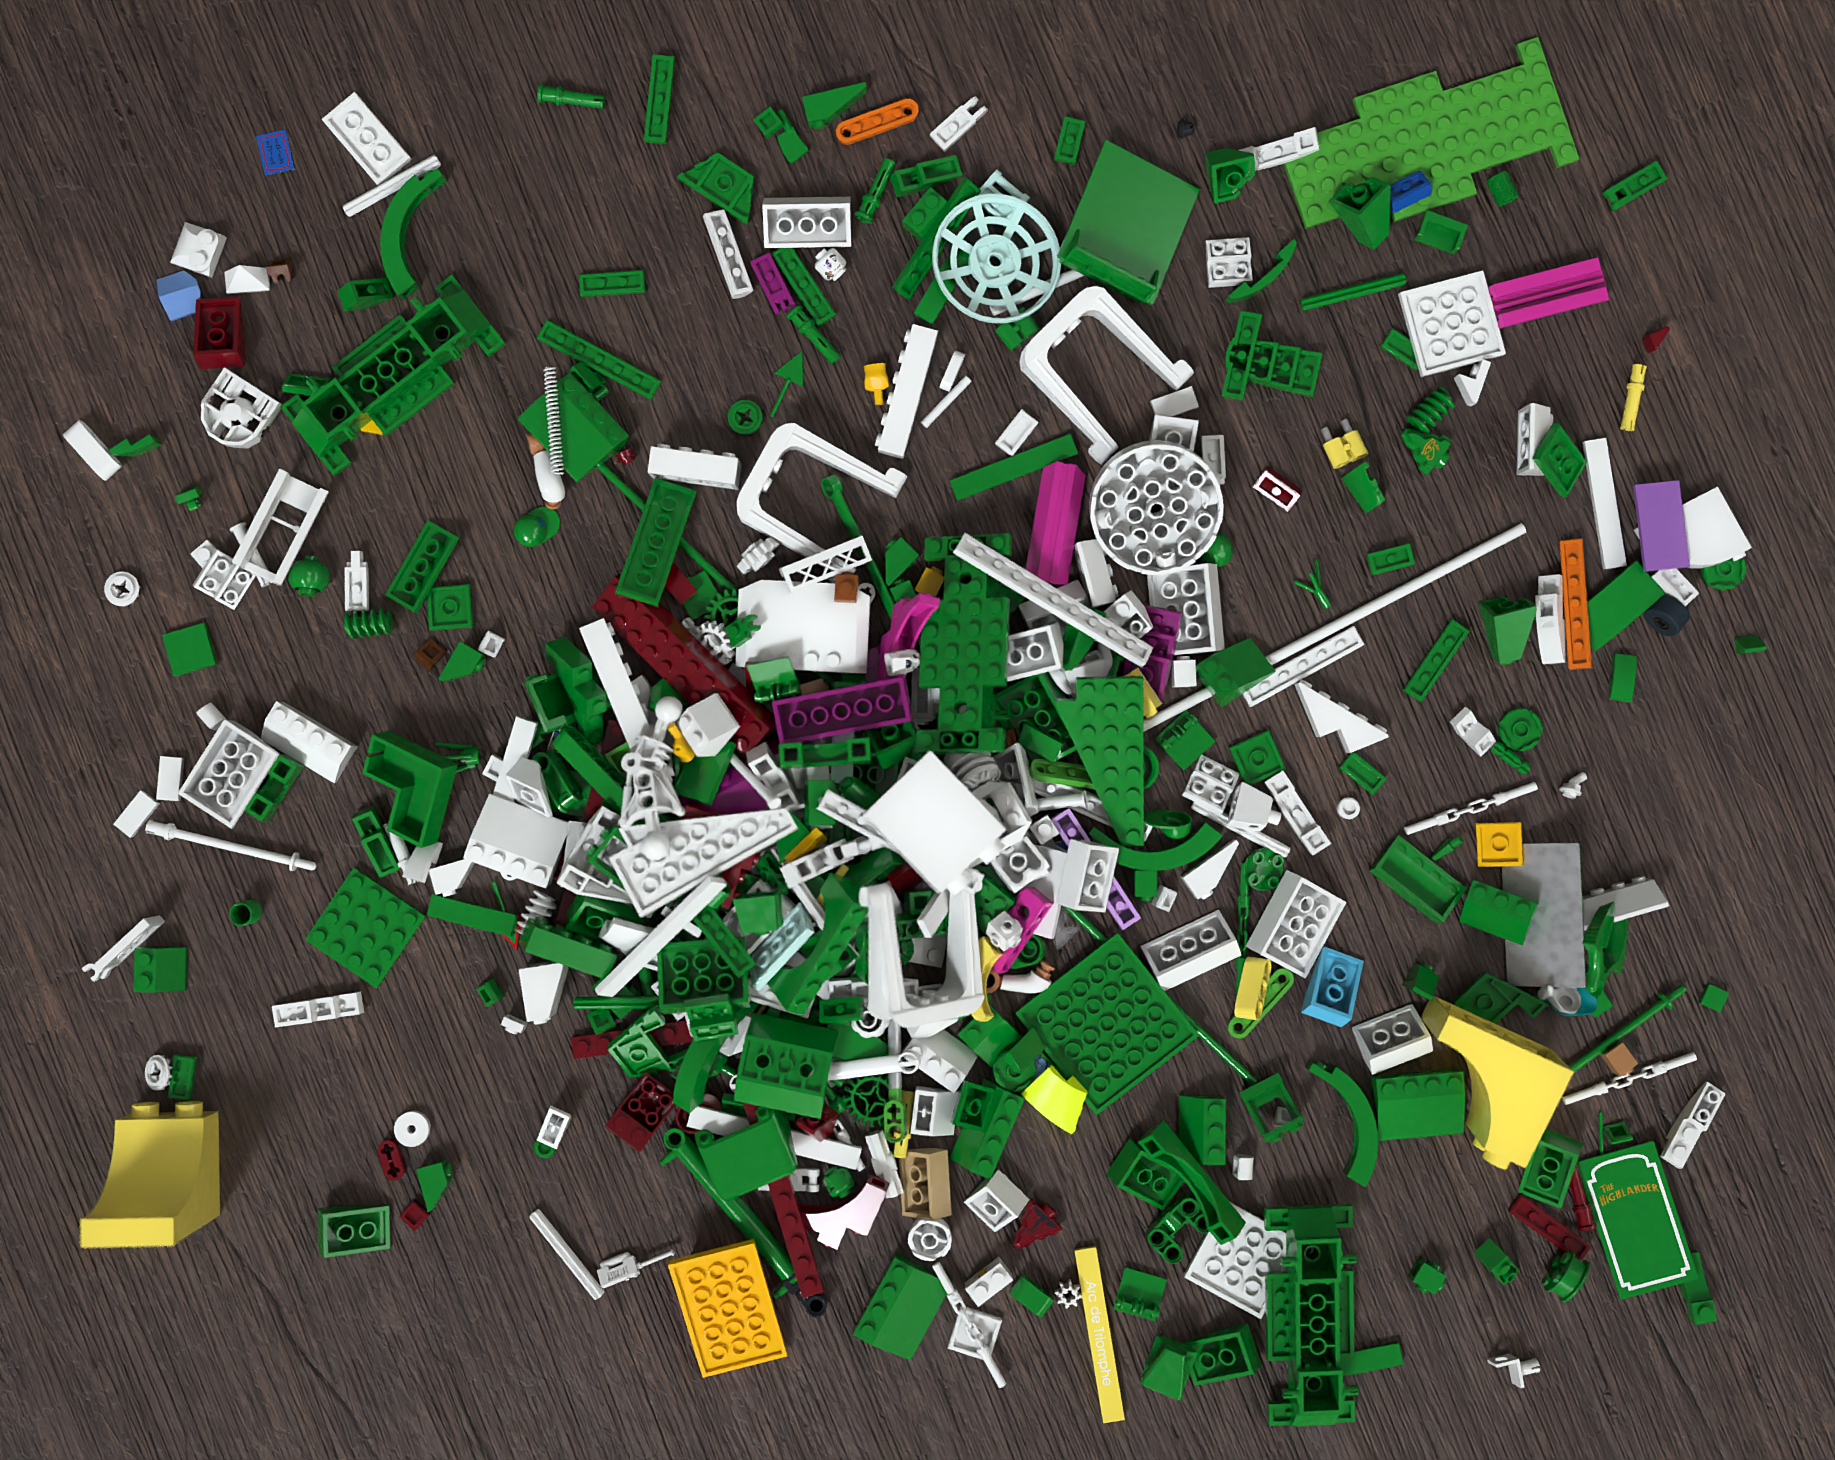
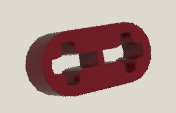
[378,1139,406,1181]

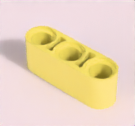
[1234,956,1271,1021]

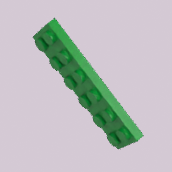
[615,478,696,607]

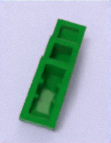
[914,248,969,325]
[427,894,518,936]

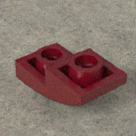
[665,562,697,605]

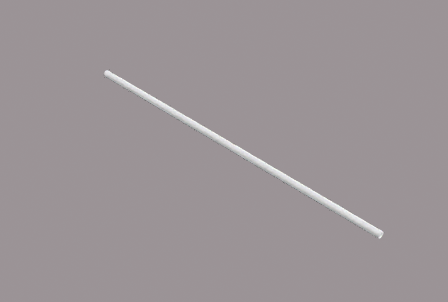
[1143,523,1526,732]

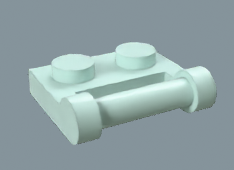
[979,169,1030,227]

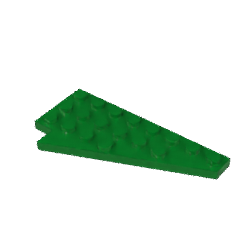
[1056,676,1144,846]

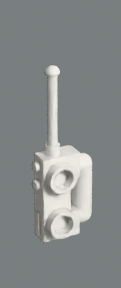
[597,1249,675,1288]

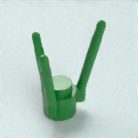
[435,742,480,773]

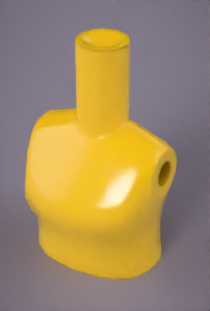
[864,363,889,405]
[667,723,695,763]

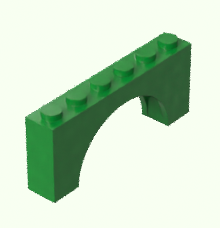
[767,873,869,1015]

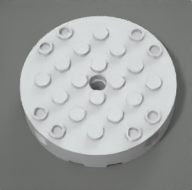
[1089,440,1223,575]

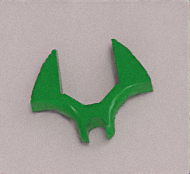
[1582,902,1629,997]

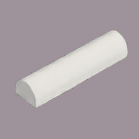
[703,209,753,299]

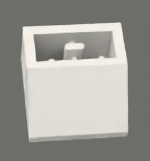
[1104,591,1153,639]
[910,1086,959,1136]

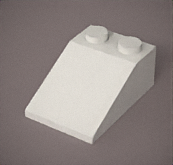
[1149,414,1199,452]

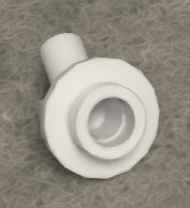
[1559,772,1587,799]

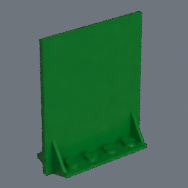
[1057,140,1200,305]

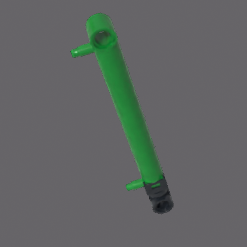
[660,1125,828,1318]

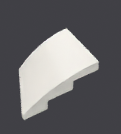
[599,918,654,957]

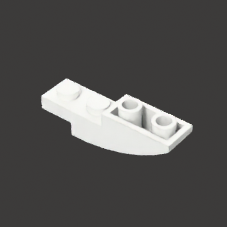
[1535,574,1566,664]
[1660,1082,1725,1169]

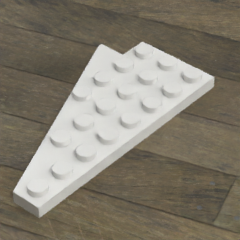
[609,808,798,917]

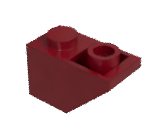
[796,1104,839,1143]

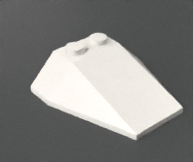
[557,806,633,904]

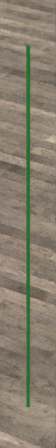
[597,463,1258,1086]

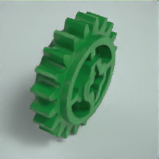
[704,588,739,630]

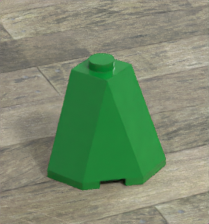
[1329,177,1391,250]
[1478,597,1537,665]

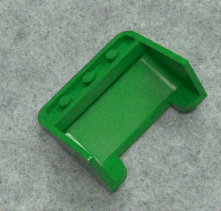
[694,1106,797,1201]

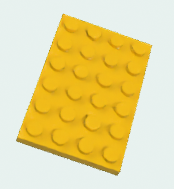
[668,1239,787,1378]

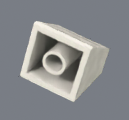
[519,961,569,1024]

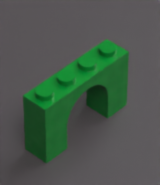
[779,738,871,770]

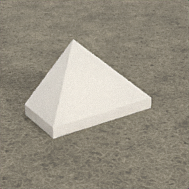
[225,265,271,294]

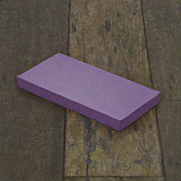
[1633,480,1690,572]

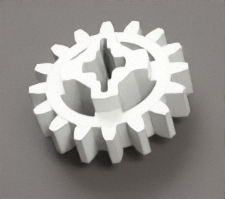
[737,536,780,574]
[692,620,736,665]

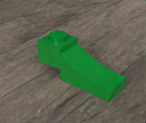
[1680,1250,1717,1325]

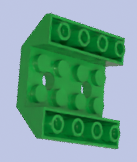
[734,1013,839,1119]

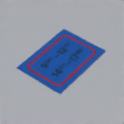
[256,129,294,176]

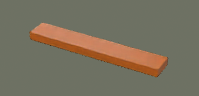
[1560,538,1592,670]

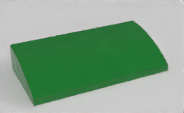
[1369,835,1467,924]

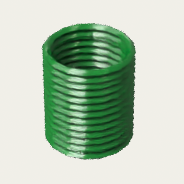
[1486,171,1519,207]
[229,900,262,926]

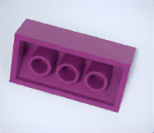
[677,760,768,818]

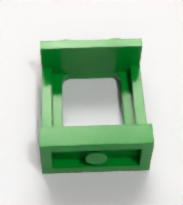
[585,824,628,891]
[1240,1073,1304,1143]

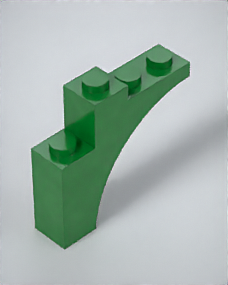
[546,636,607,745]

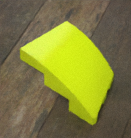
[1021,1065,1088,1134]

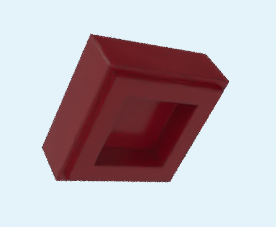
[399,1199,431,1231]

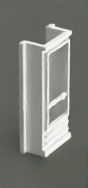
[232,469,329,586]

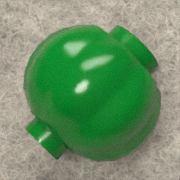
[288,555,330,597]

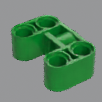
[1146,1193,1210,1264]

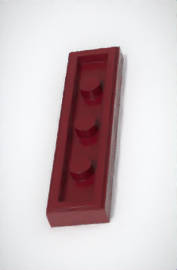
[1507,1193,1592,1261]

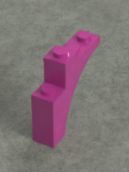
[877,593,940,681]

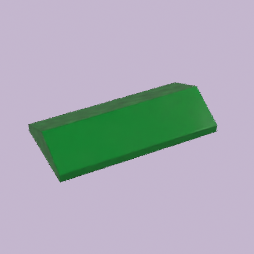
[385,520,459,614]

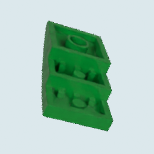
[1587,560,1665,652]

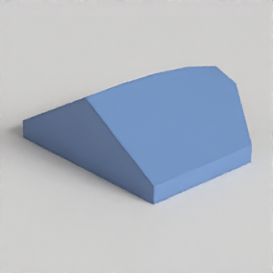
[156,270,201,321]

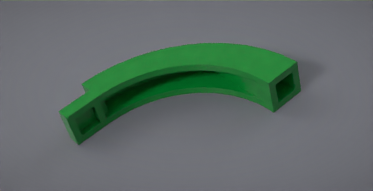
[380,168,447,300]
[1087,822,1223,871]
[673,1001,760,1113]
[1305,1060,1378,1188]

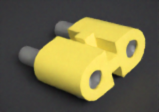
[1321,419,1368,469]

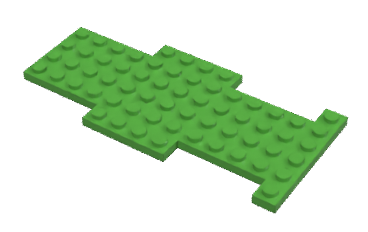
[1283,37,1579,229]

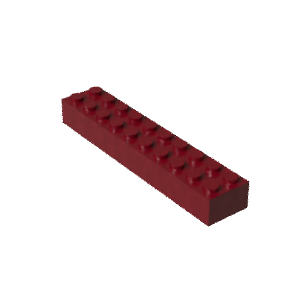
[592,573,777,758]

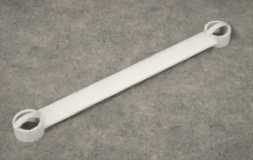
[730,1049,921,1093]

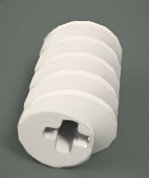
[515,890,557,934]

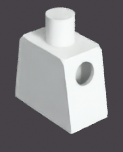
[1226,782,1281,831]

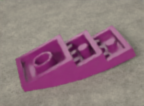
[1123,604,1182,701]

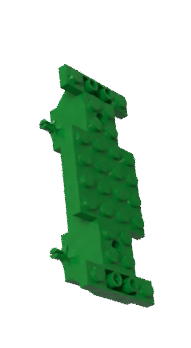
[280,274,506,476]
[916,533,1014,754]
[1264,1204,1359,1427]

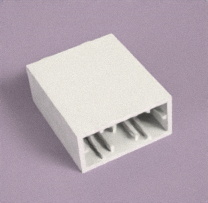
[862,751,1006,896]

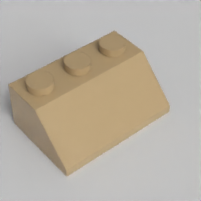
[899,1148,952,1220]

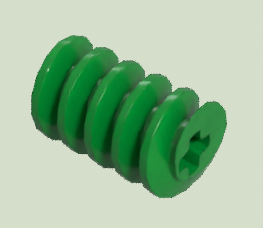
[1406,386,1455,434]
[344,608,393,639]

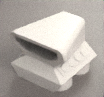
[990,834,1051,893]

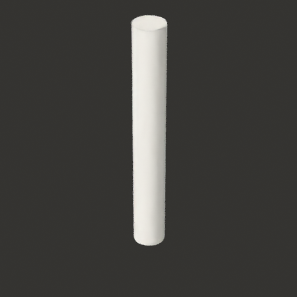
[921,376,972,428]

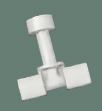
[840,836,885,859]

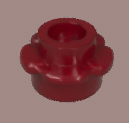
[615,447,636,465]

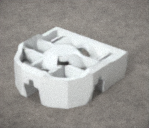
[201,368,283,448]

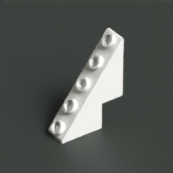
[1294,679,1389,753]

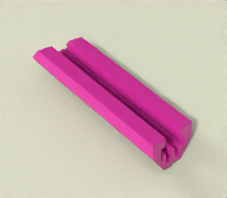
[1488,257,1610,329]
[1025,462,1086,585]

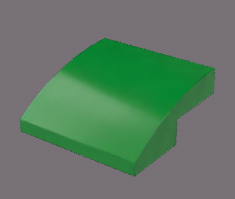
[684,994,738,1041]

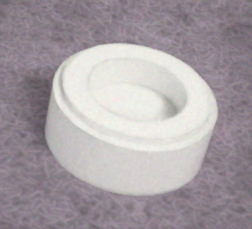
[1337,797,1360,819]

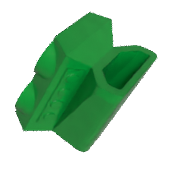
[1140,1335,1198,1400]

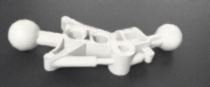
[618,696,685,860]

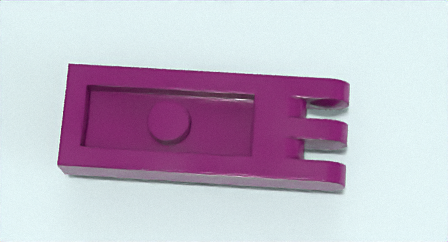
[750,253,795,315]

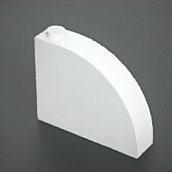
[1634,487,1752,568]

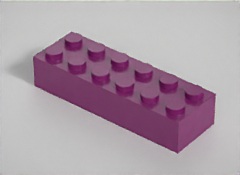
[772,676,914,744]

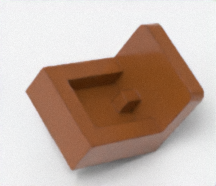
[834,572,859,603]

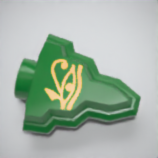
[1401,428,1452,476]

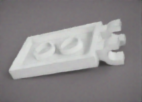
[82,915,165,982]

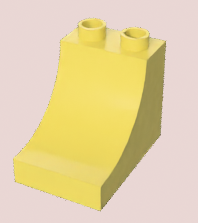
[1421,996,1574,1169]
[81,1101,220,1247]

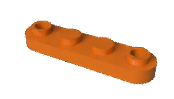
[836,99,918,145]

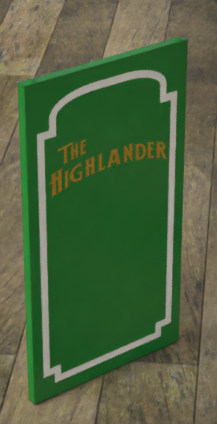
[1577,1140,1699,1300]

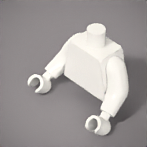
[1048,640,1113,698]

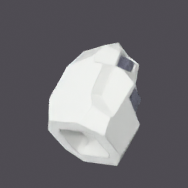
[884,649,920,676]

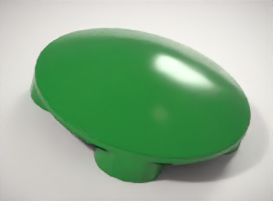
[1244,848,1284,891]

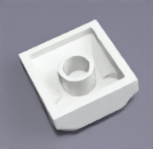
[170,222,227,278]

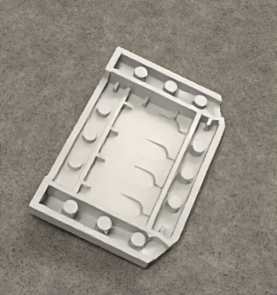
[735,580,871,673]

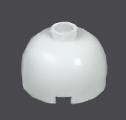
[908,1217,952,1261]

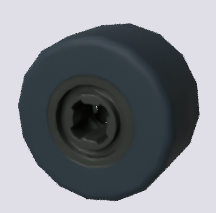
[1644,595,1690,636]

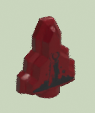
[1013,1198,1063,1249]

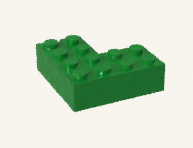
[362,730,458,848]

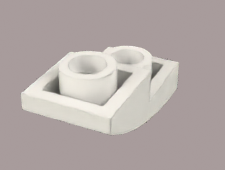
[402,842,443,883]

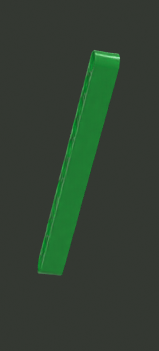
[552,724,732,909]

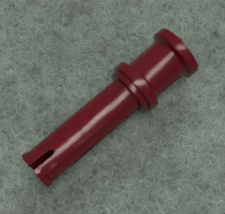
[1569,1163,1597,1231]

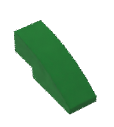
[890,155,963,198]
[1062,606,1107,671]
[352,805,400,878]

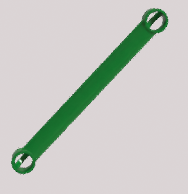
[821,475,919,651]

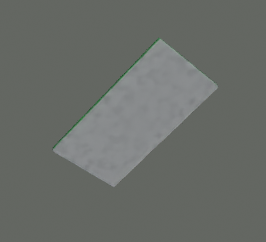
[1502,843,1586,988]

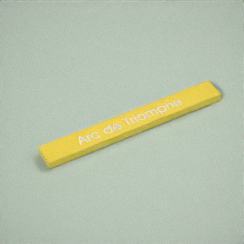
[1074,1246,1125,1423]

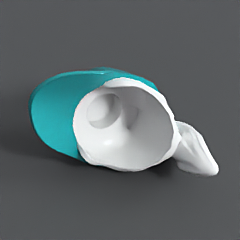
[1537,984,1597,1017]

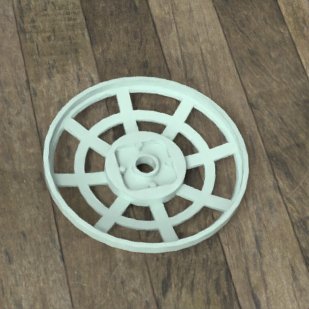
[932,194,1061,323]

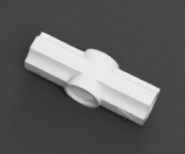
[865,1129,904,1198]

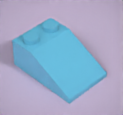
[1301,946,1364,1027]

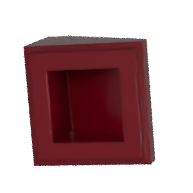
[1642,326,1670,353]

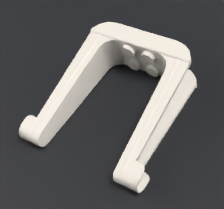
[1019,286,1194,465]
[737,423,907,583]
[859,869,985,1027]

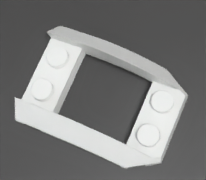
[969,781,1032,868]

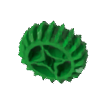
[843,1073,897,1127]

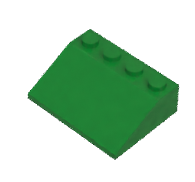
[518,373,629,483]
[994,672,1077,767]
[657,937,751,1014]
[1370,1068,1465,1141]
[853,1251,952,1360]

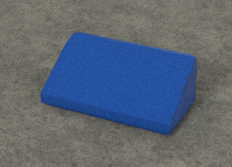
[1390,171,1432,213]

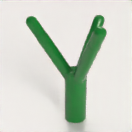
[1294,559,1332,609]

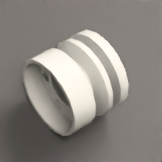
[943,752,1001,792]

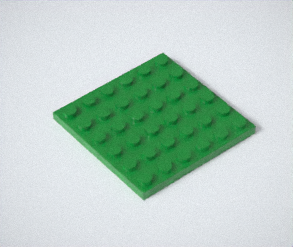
[1015,932,1200,1116]

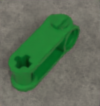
[533,749,583,813]

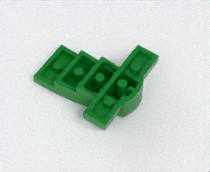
[1222,311,1323,401]

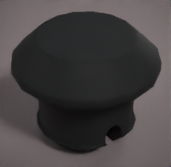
[1177,119,1194,139]

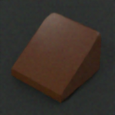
[414,638,446,671]

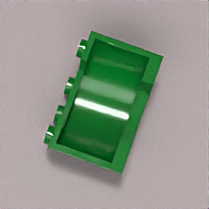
[524,654,613,733]

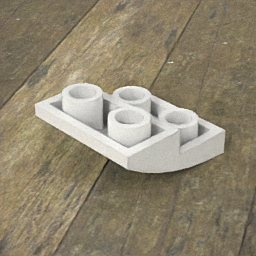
[1206,237,1253,288]
[193,548,256,610]
[1182,755,1240,815]

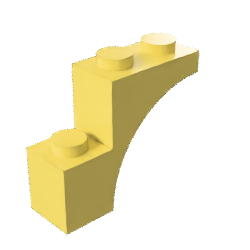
[971,936,1003,1022]

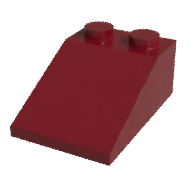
[193,297,245,369]

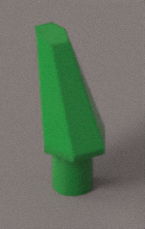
[1432,835,1464,861]

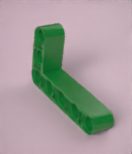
[855,911,949,985]

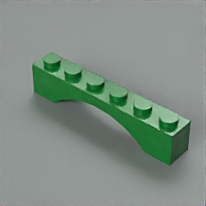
[1138,1120,1246,1245]

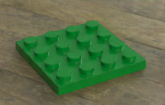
[305,867,427,988]

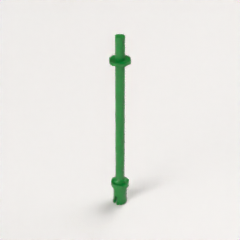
[1568,984,1687,1083]

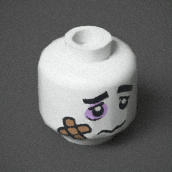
[815,248,847,281]

